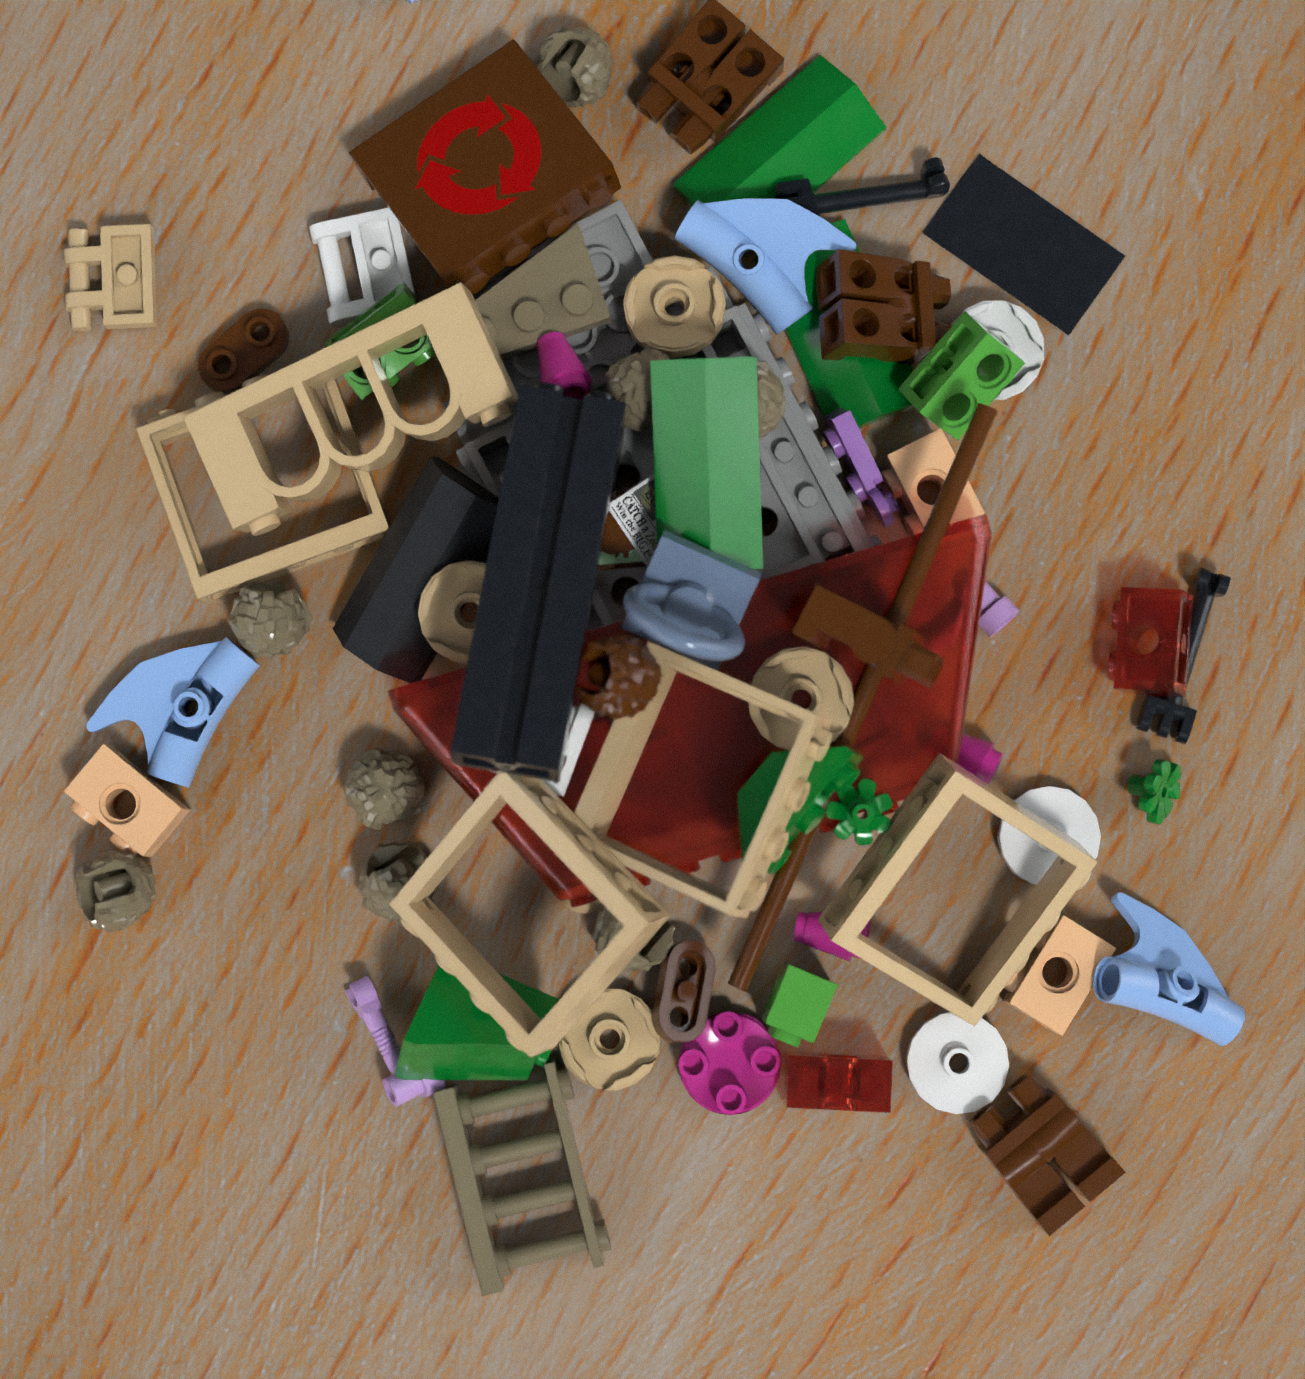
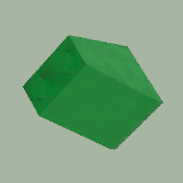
[394,965,560,1080]

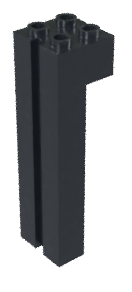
[450,382,626,782]

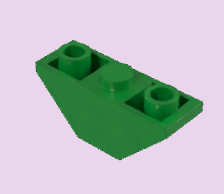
[737,746,864,875]

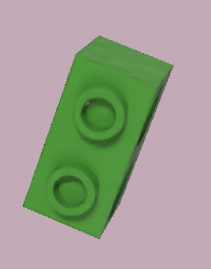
[324,282,436,400]
[898,311,1025,441]
[761,962,837,1047]

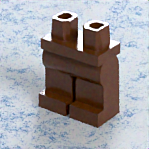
[636,0,784,154]
[816,249,952,365]
[792,584,946,689]
[969,1073,1126,1237]

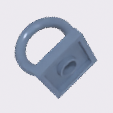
[621,530,762,671]

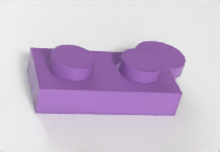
[822,408,899,528]

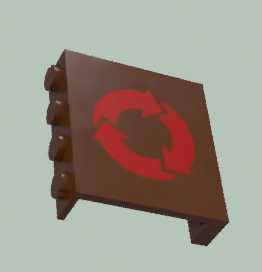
[349,39,621,294]

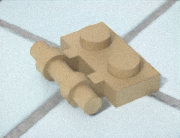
[64,224,157,332]

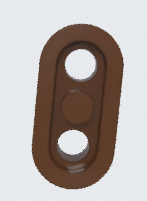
[198,309,289,394]
[652,940,716,1043]

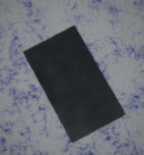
[923,154,1125,336]

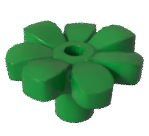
[1127,759,1182,825]
[826,778,892,845]

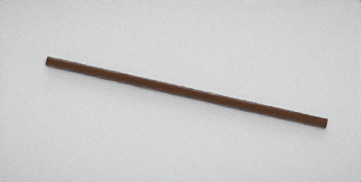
[728,403,998,992]

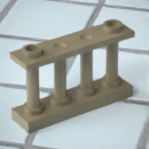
[433,1059,611,1296]

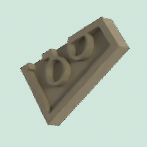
[475,223,611,359]

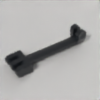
[774,157,950,217]
[1136,568,1231,745]

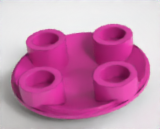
[678,1012,781,1115]

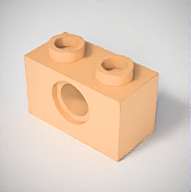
[880,428,987,546]
[64,744,191,857]
[1003,915,1116,1036]

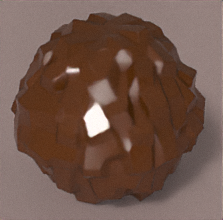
[575,634,661,720]

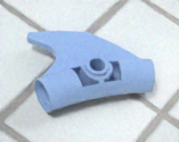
[674,198,856,335]
[86,636,260,788]
[1093,892,1245,1046]

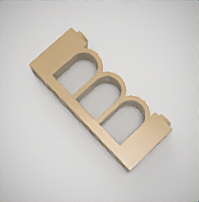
[183,283,519,536]

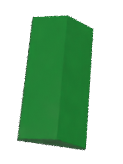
[672,55,887,254]
[754,219,913,429]
[650,357,763,569]

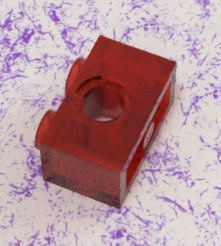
[1108,587,1194,697]
[783,1051,893,1113]

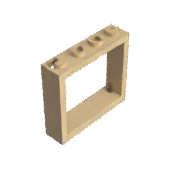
[136,374,391,604]
[574,641,832,918]
[817,753,1098,1027]
[389,772,671,1058]

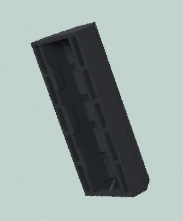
[332,457,499,684]

